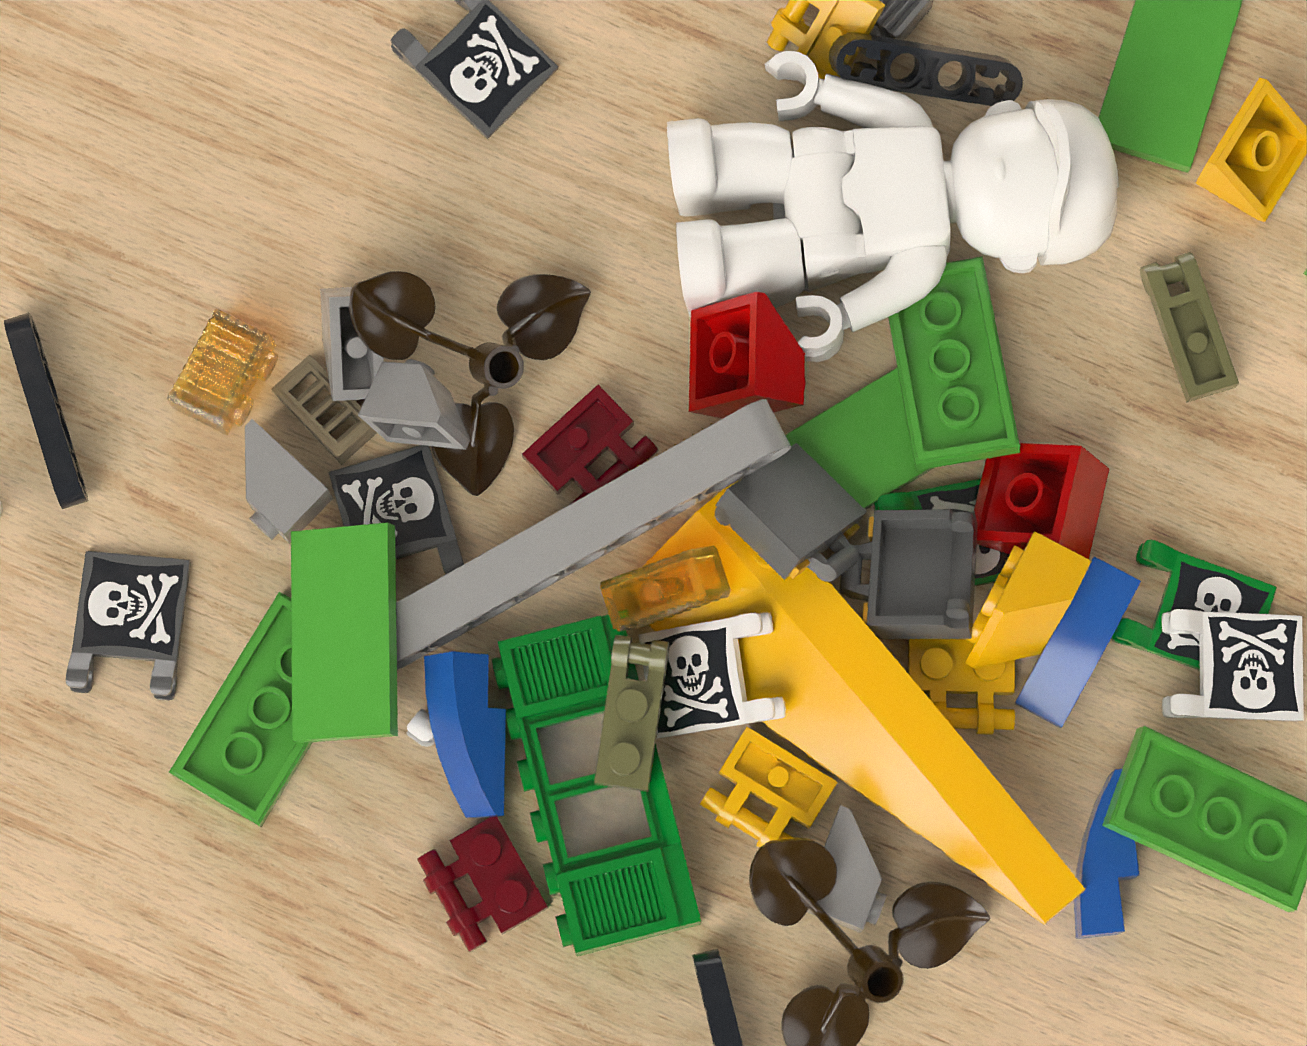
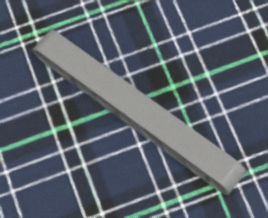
[396,399,791,670]

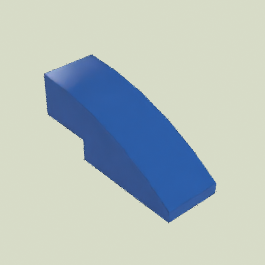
[1014,556,1141,728]
[424,651,506,818]
[1074,769,1139,939]

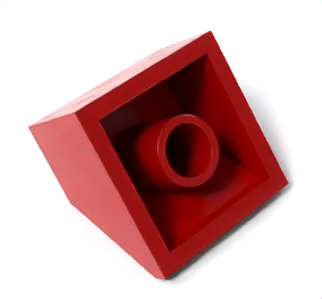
[689,291,806,419]
[973,443,1110,559]

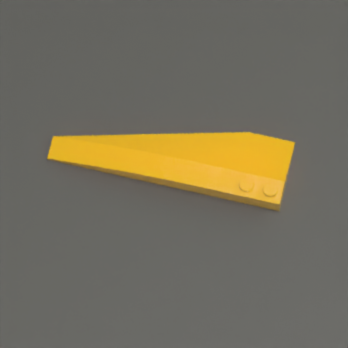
[620,479,1086,925]

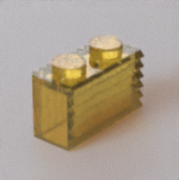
[167,308,278,435]
[600,546,731,631]

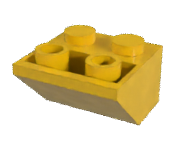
[965,531,1092,668]

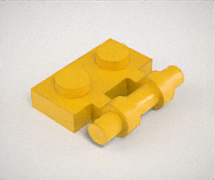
[767,0,886,79]
[908,639,1015,735]
[700,727,838,848]

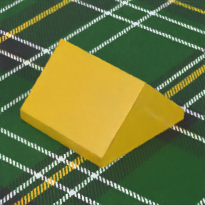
[1196,78,1307,222]

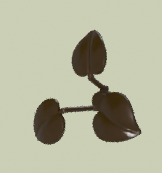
[349,271,591,496]
[749,838,990,1046]

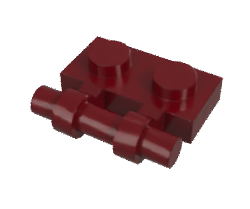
[522,384,659,506]
[417,816,548,952]

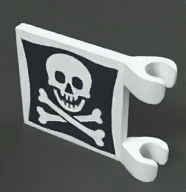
[1162,609,1304,721]
[639,612,786,739]

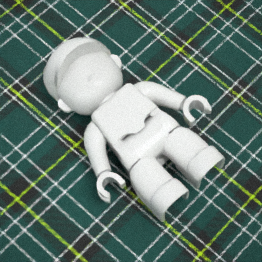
[667,51,1119,362]

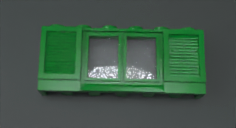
[491,611,701,957]

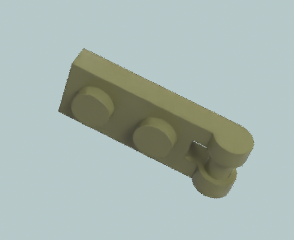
[1140,252,1239,402]
[594,635,669,792]

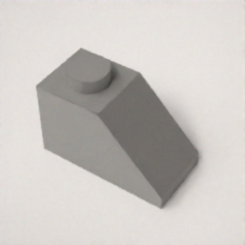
[320,287,384,401]
[358,359,470,450]
[245,419,333,544]
[807,805,887,933]

